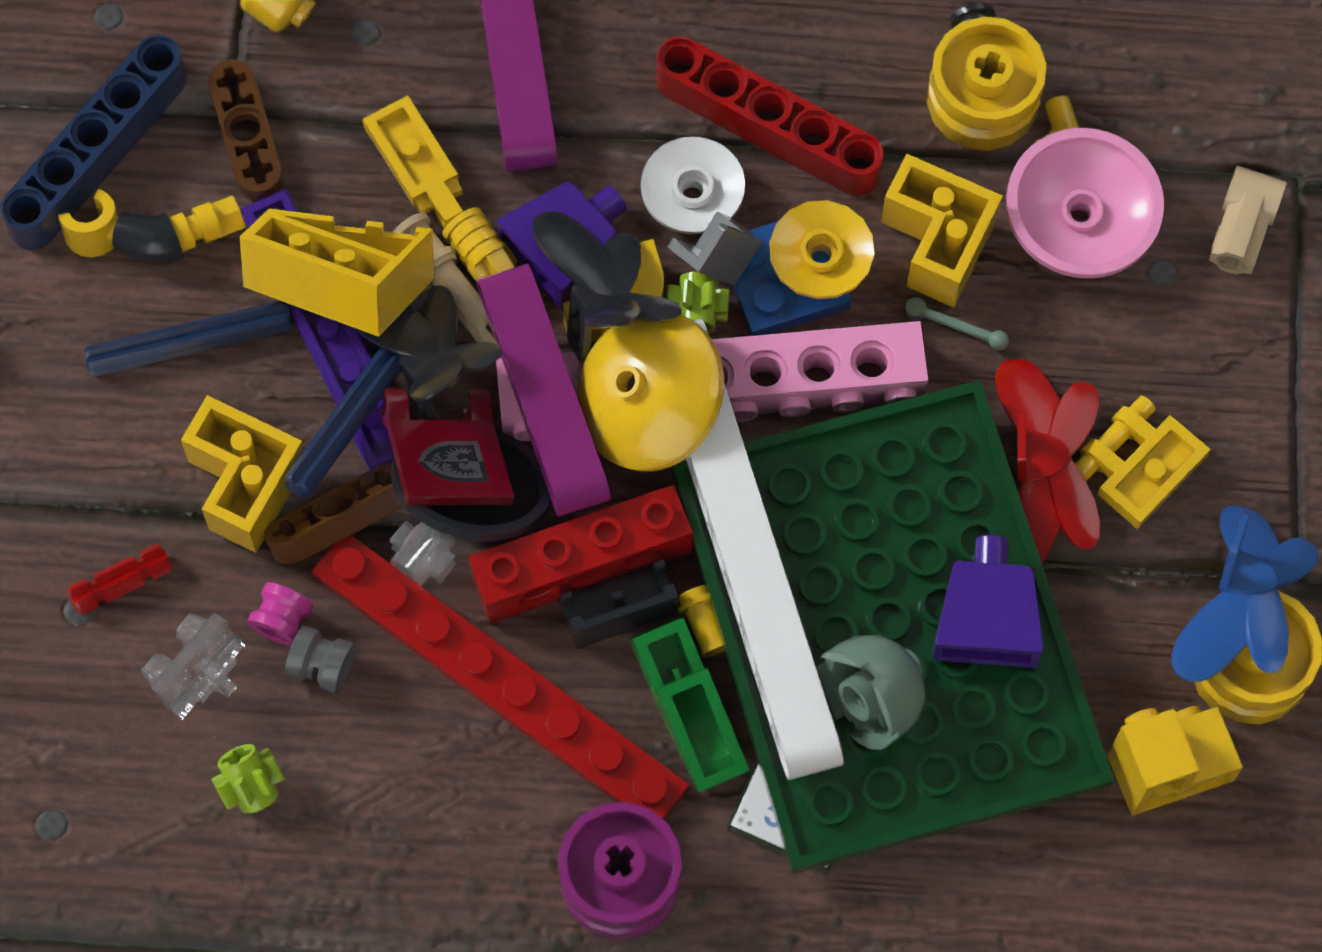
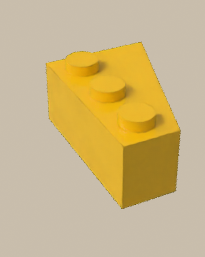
[240,209,434,337]

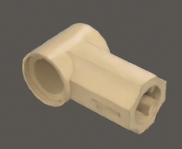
[1209,166,1287,275]

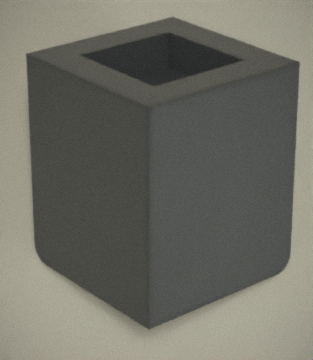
[667,211,762,286]

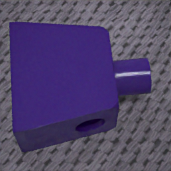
[496,182,627,311]
[932,535,1043,668]

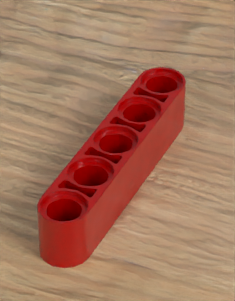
[656,37,883,196]

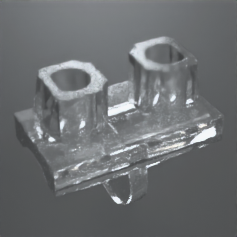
[142,612,245,720]

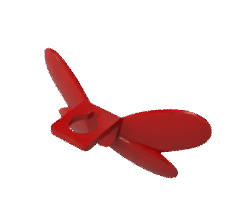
[995,359,1100,564]

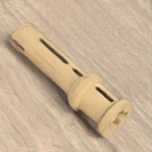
[393,212,496,344]

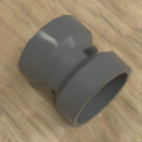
[284,625,356,694]

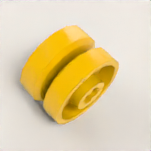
[927,16,1047,151]
[1195,591,1322,725]

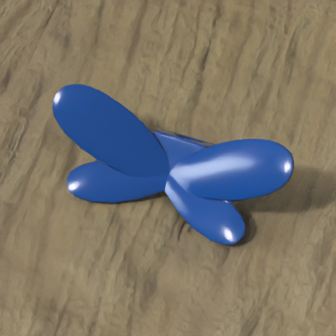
[1171,505,1319,683]

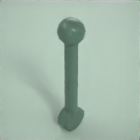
[905,297,1009,351]

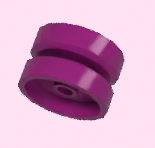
[558,802,682,940]

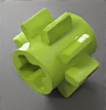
[667,272,729,334]
[211,744,285,814]

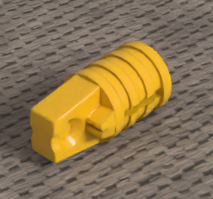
[442,207,517,281]

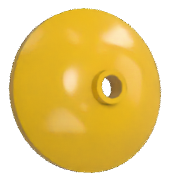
[577,315,724,471]

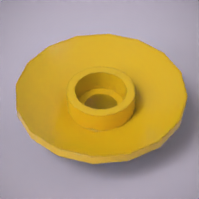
[769,200,875,299]

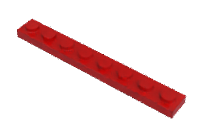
[311,535,689,821]

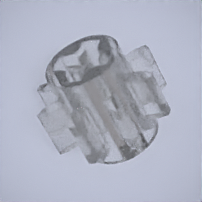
[389,521,457,586]

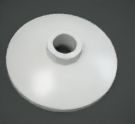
[641,137,745,234]

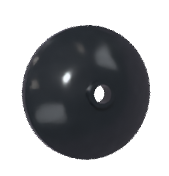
[391,430,551,542]

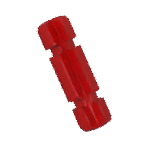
[67,544,172,615]

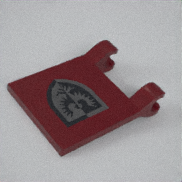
[379,388,514,506]

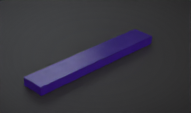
[240,188,394,470]

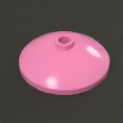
[1006,128,1164,278]

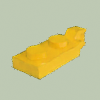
[362,95,463,229]

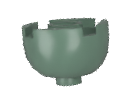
[817,635,925,750]

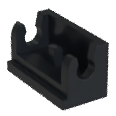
[558,558,678,650]

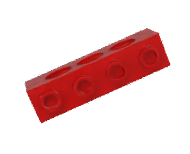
[468,484,693,625]

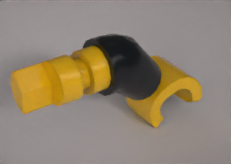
[58,188,246,265]

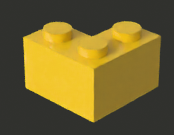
[881,154,1003,308]
[181,395,304,553]
[1108,706,1243,816]

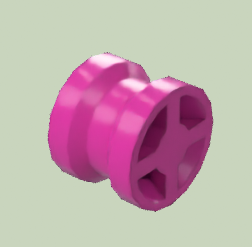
[246,582,314,646]

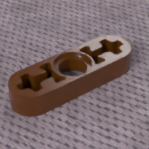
[208,59,284,202]
[264,463,404,564]

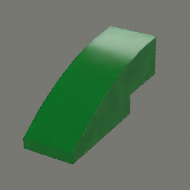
[628,618,750,792]

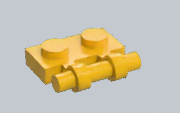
[1075,396,1211,530]

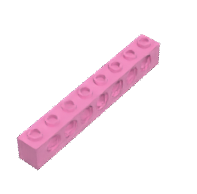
[496,321,928,441]

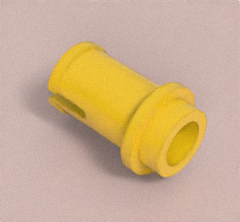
[677,585,725,658]

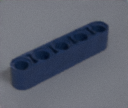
[1,34,187,250]

